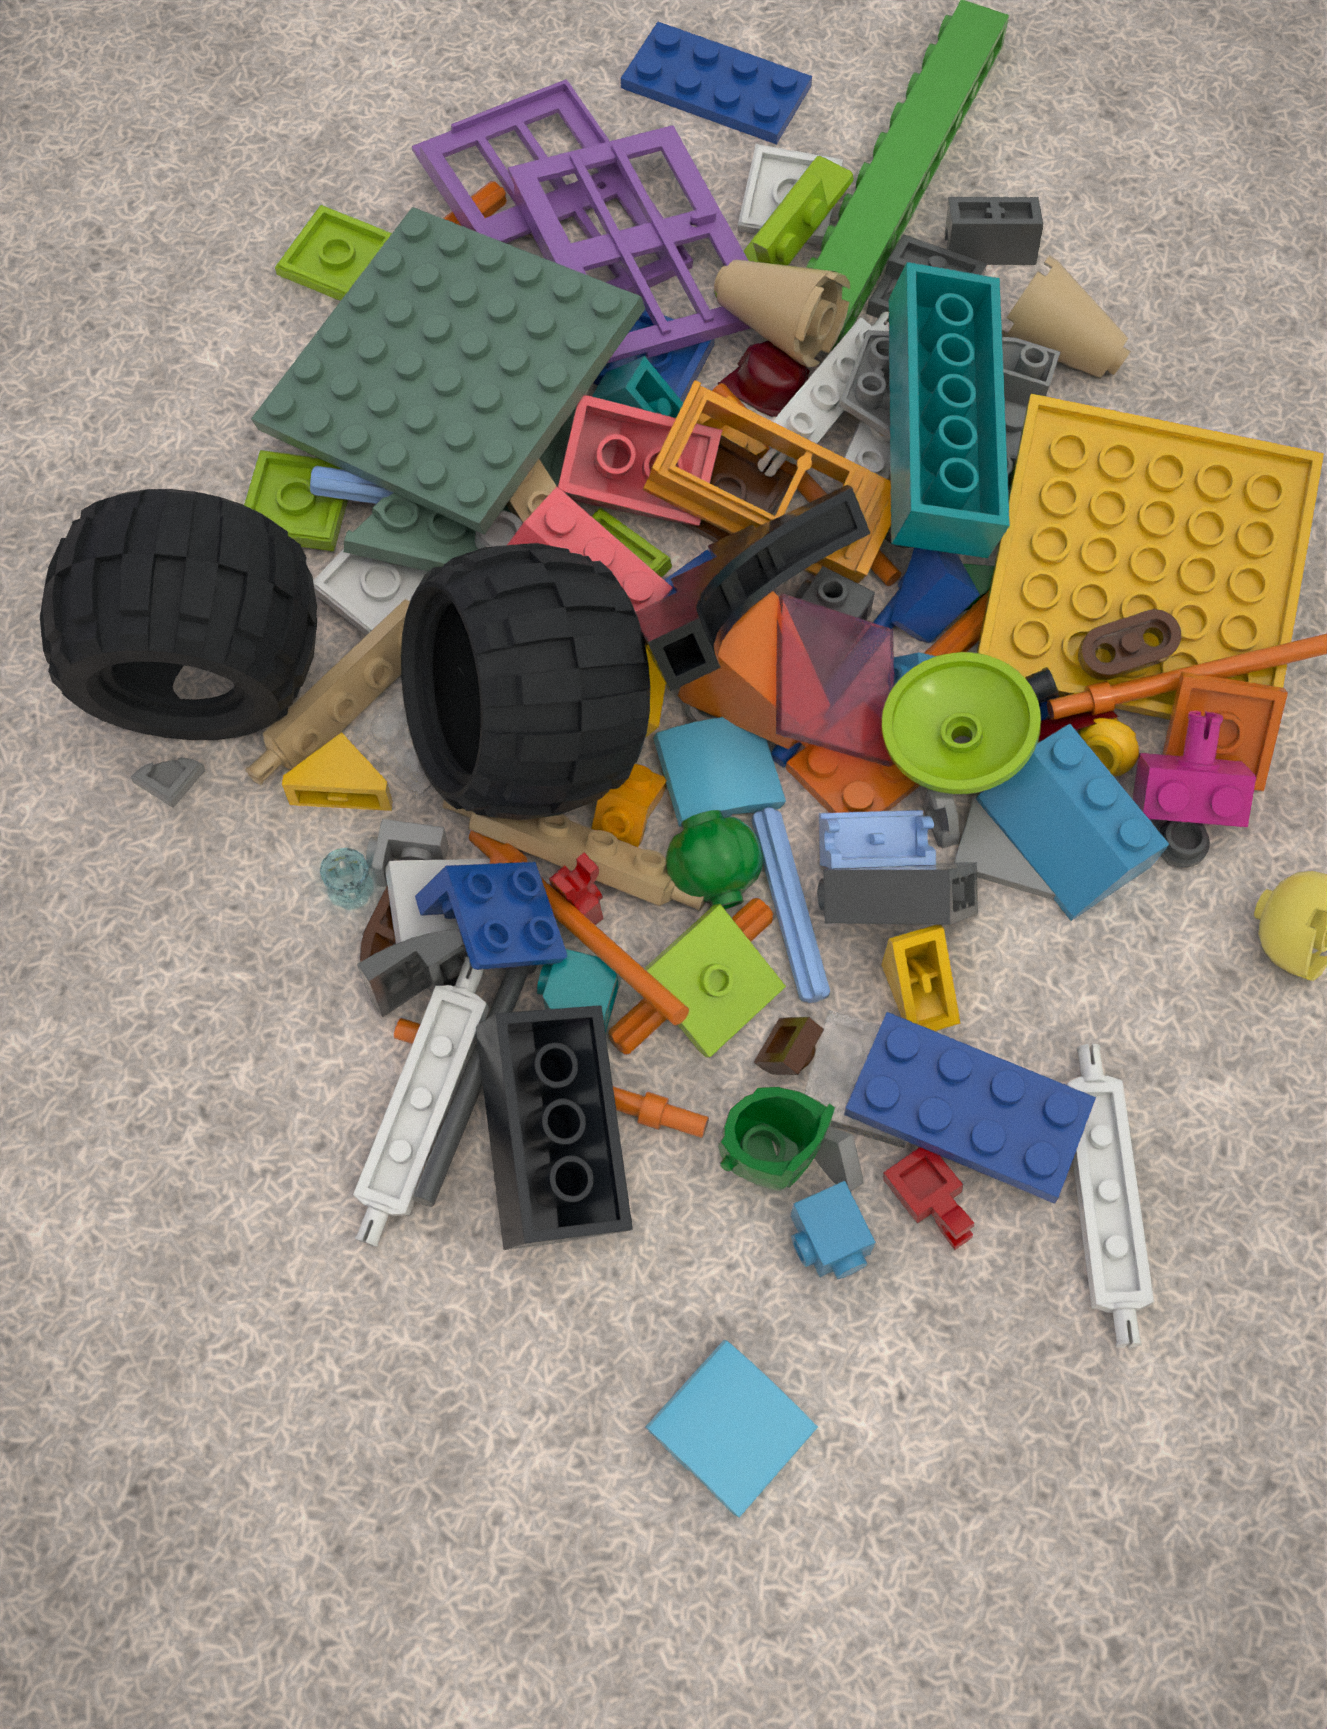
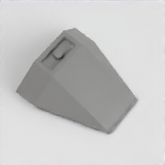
[839,330,1060,495]

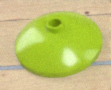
[882,652,1041,794]

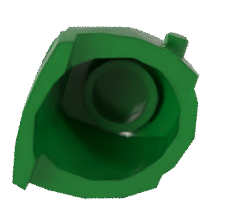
[718,1087,835,1191]

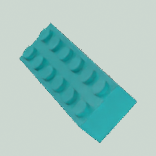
[888,262,1010,558]

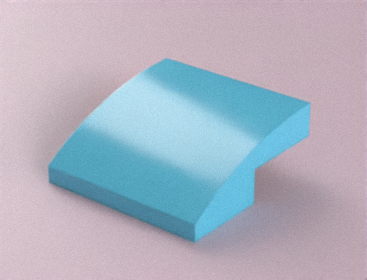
[653,717,786,827]
[645,1340,818,1518]

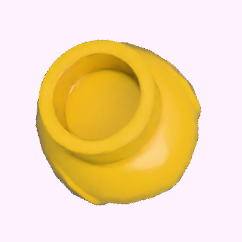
[1077,718,1139,777]

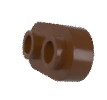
[1078,609,1181,680]

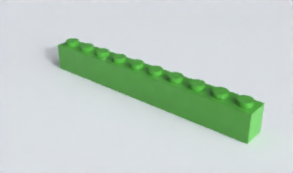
[806,0,1009,351]

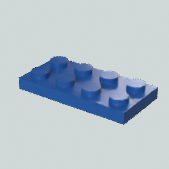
[621,21,812,145]
[844,1012,1096,1204]

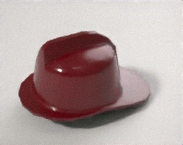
[717,341,810,417]

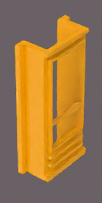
[643,380,891,583]

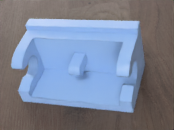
[819,810,936,869]

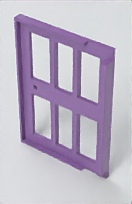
[412,79,693,294]
[508,125,751,363]

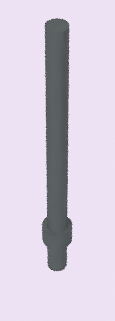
[413,965,537,1207]

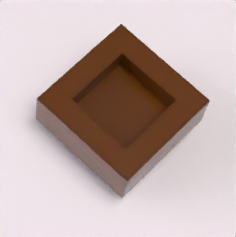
[754,1017,824,1075]

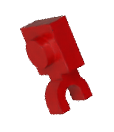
[549,852,604,925]
[883,1147,974,1250]

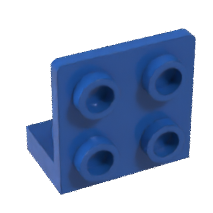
[415,862,567,970]

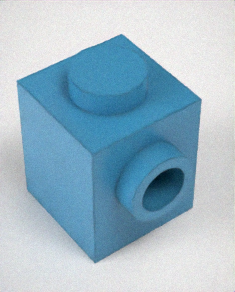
[790,1181,876,1279]

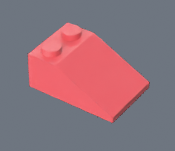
[558,395,722,527]

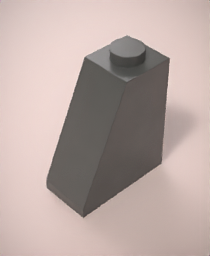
[817,862,978,925]

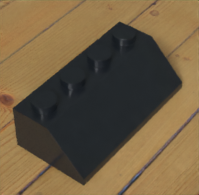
[476,1005,633,1250]

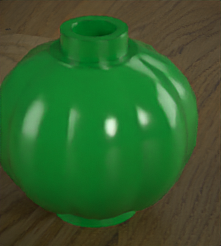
[666,810,763,910]

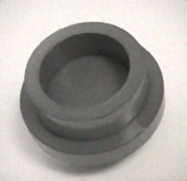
[1159,821,1210,868]

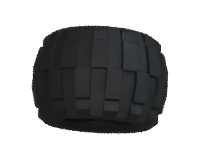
[40,489,317,740]
[401,543,650,820]

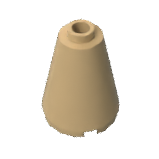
[1002,255,1131,378]
[714,259,850,367]

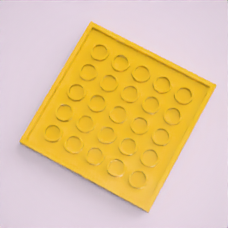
[977,393,1324,720]

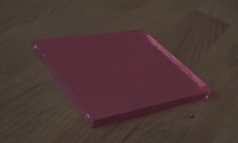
[776,593,894,767]

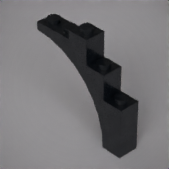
[636,485,871,691]

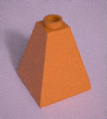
[677,591,828,749]

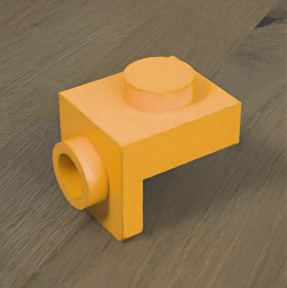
[591,764,667,847]

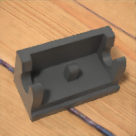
[945,197,1043,265]

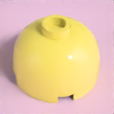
[1254,871,1327,981]

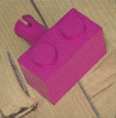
[1133,711,1256,827]

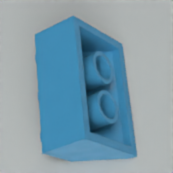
[976,724,1169,921]

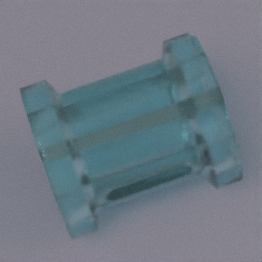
[320,848,374,910]

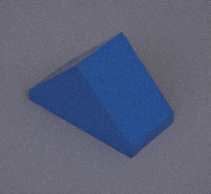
[891,548,980,643]

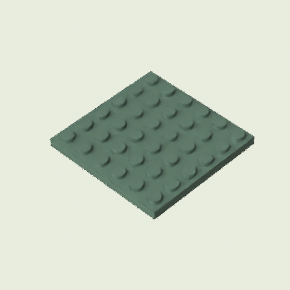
[251,207,645,535]

